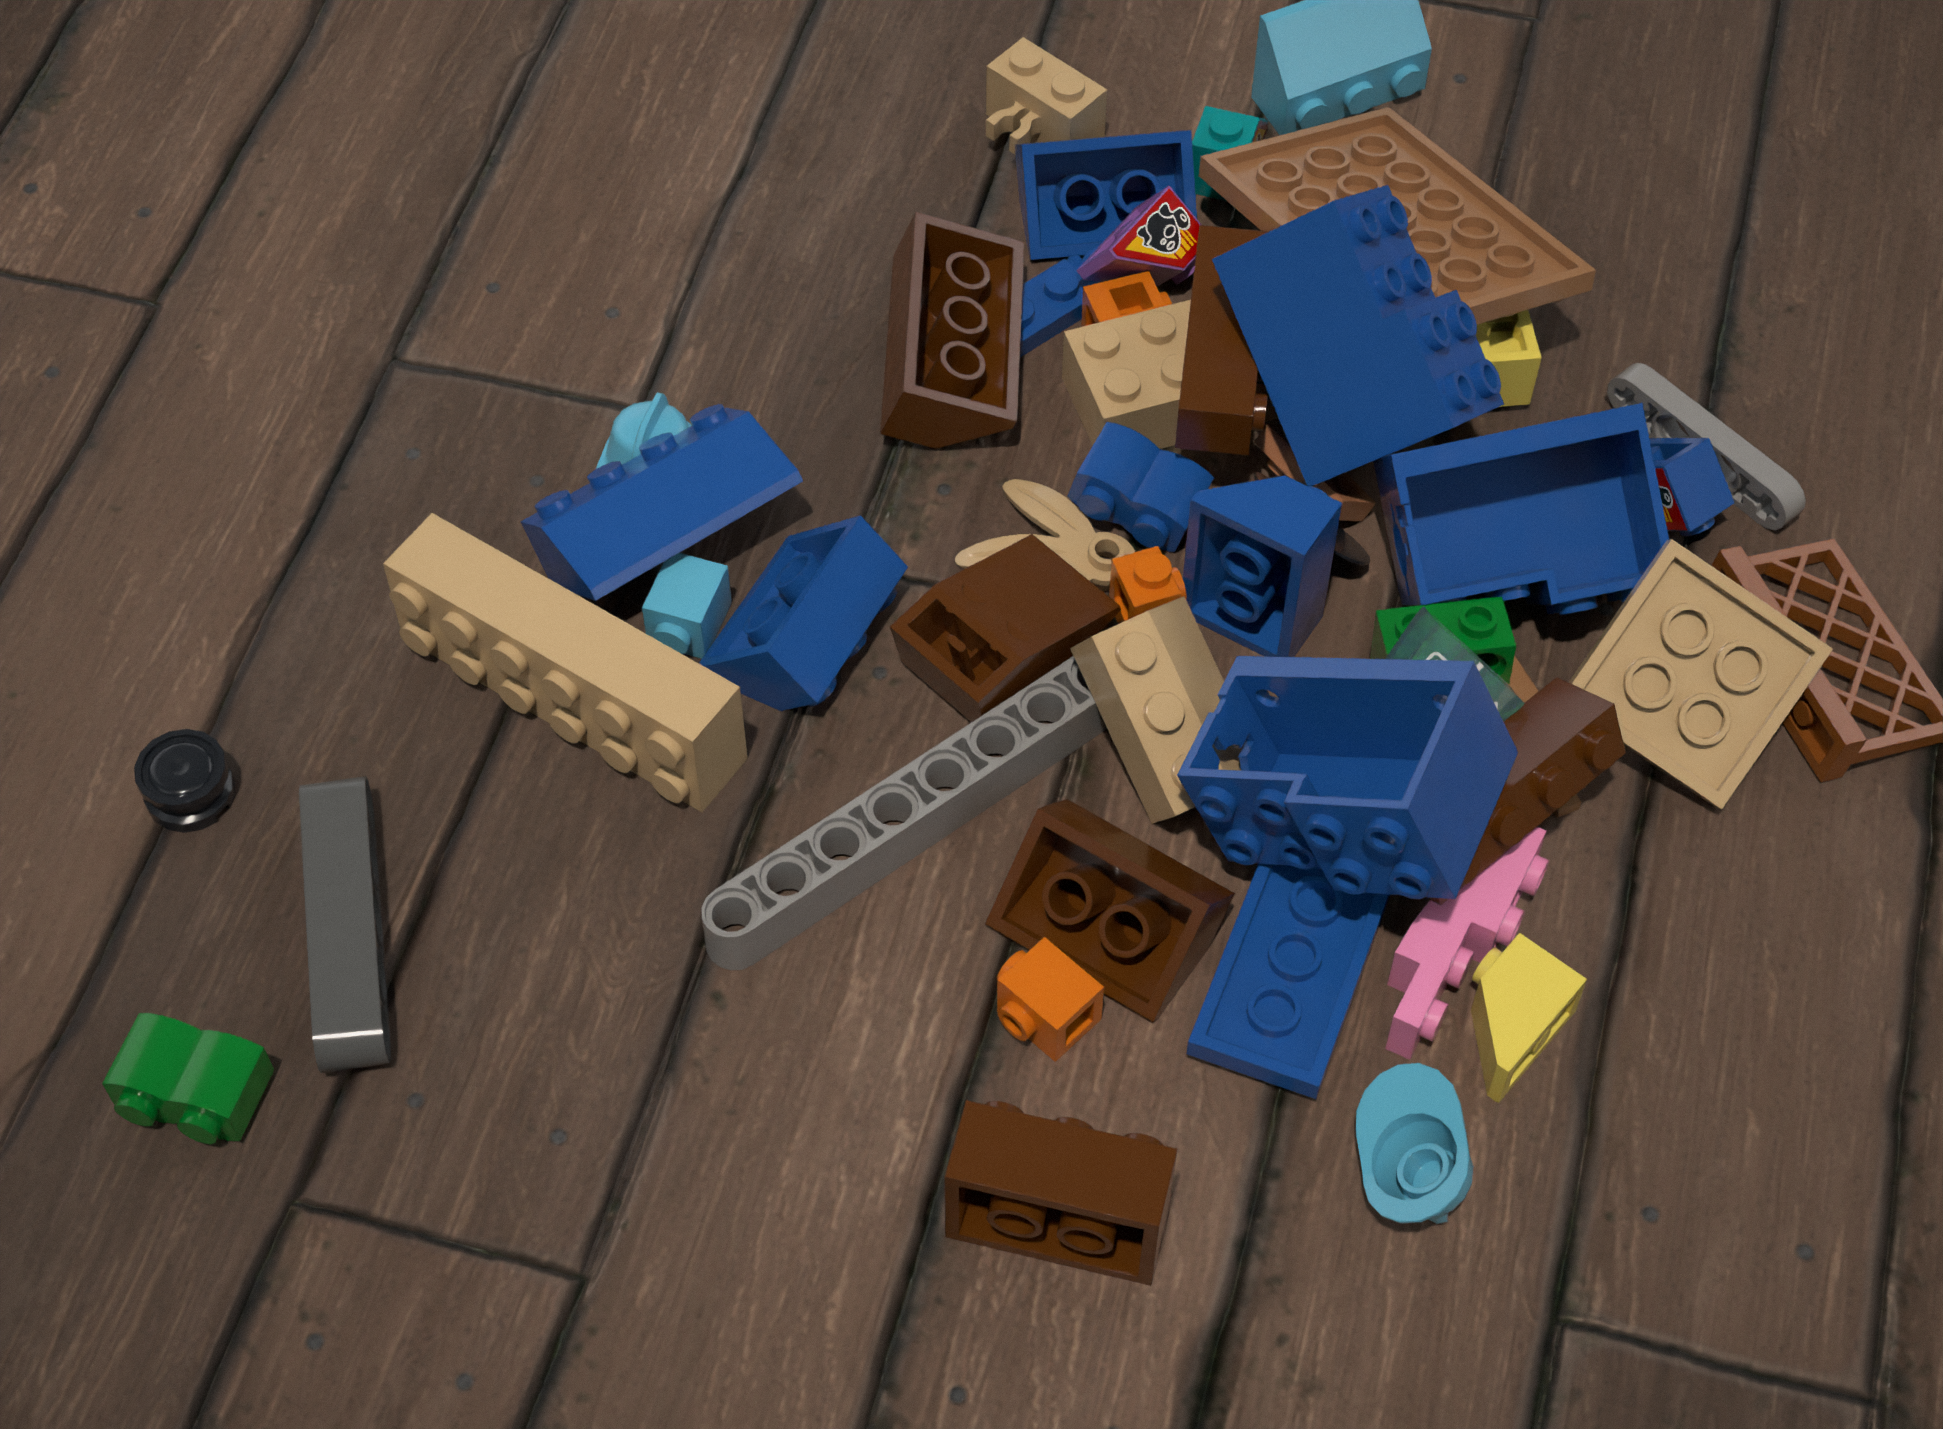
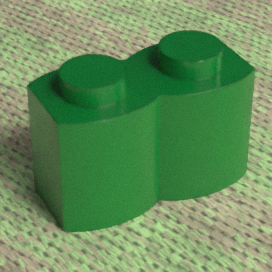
[102,1013,274,1144]

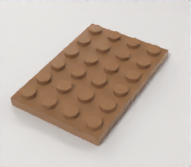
[1199,107,1596,325]

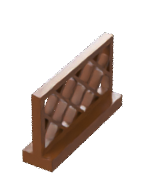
[1711,539,1943,783]

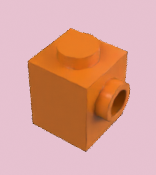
[997,937,1104,1062]

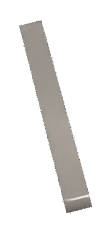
[701,656,1107,970]

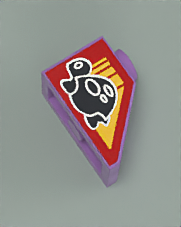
[1076,186,1202,286]

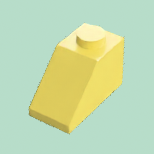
[1471,933,1587,1103]

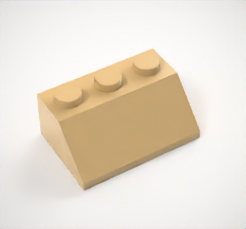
[1070,596,1246,824]

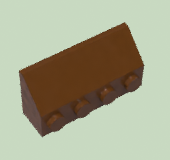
[880,212,1025,449]

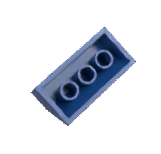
[521,404,803,601]

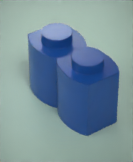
[1067,422,1214,552]

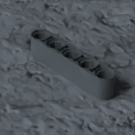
[299,776,391,1073]

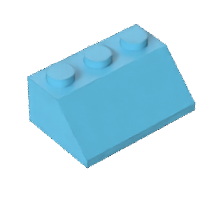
[1251,0,1432,135]

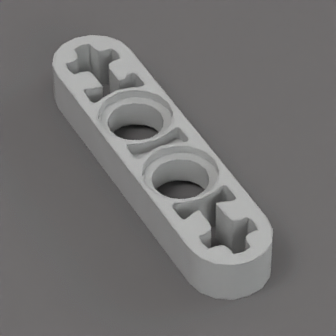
[1607,363,1806,530]

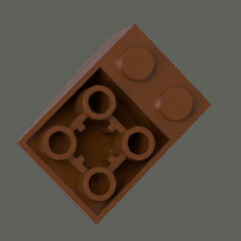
[890,534,1121,722]

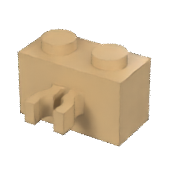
[986,37,1107,155]

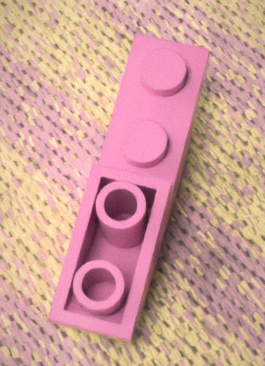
[1385,827,1549,1060]

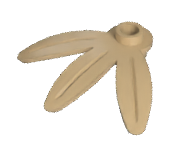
[955,479,1135,591]

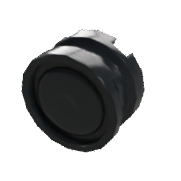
[134,729,236,833]

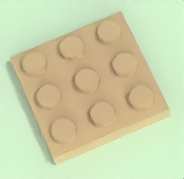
[1568,539,1833,809]

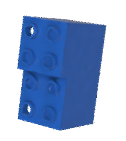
[1212,185,1504,486]
[1373,403,1669,615]
[1177,656,1518,899]

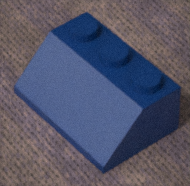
[1015,130,1197,260]
[1183,476,1342,657]
[699,515,908,711]

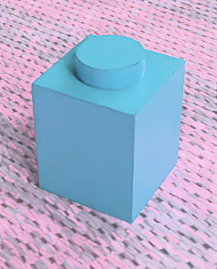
[642,553,732,659]

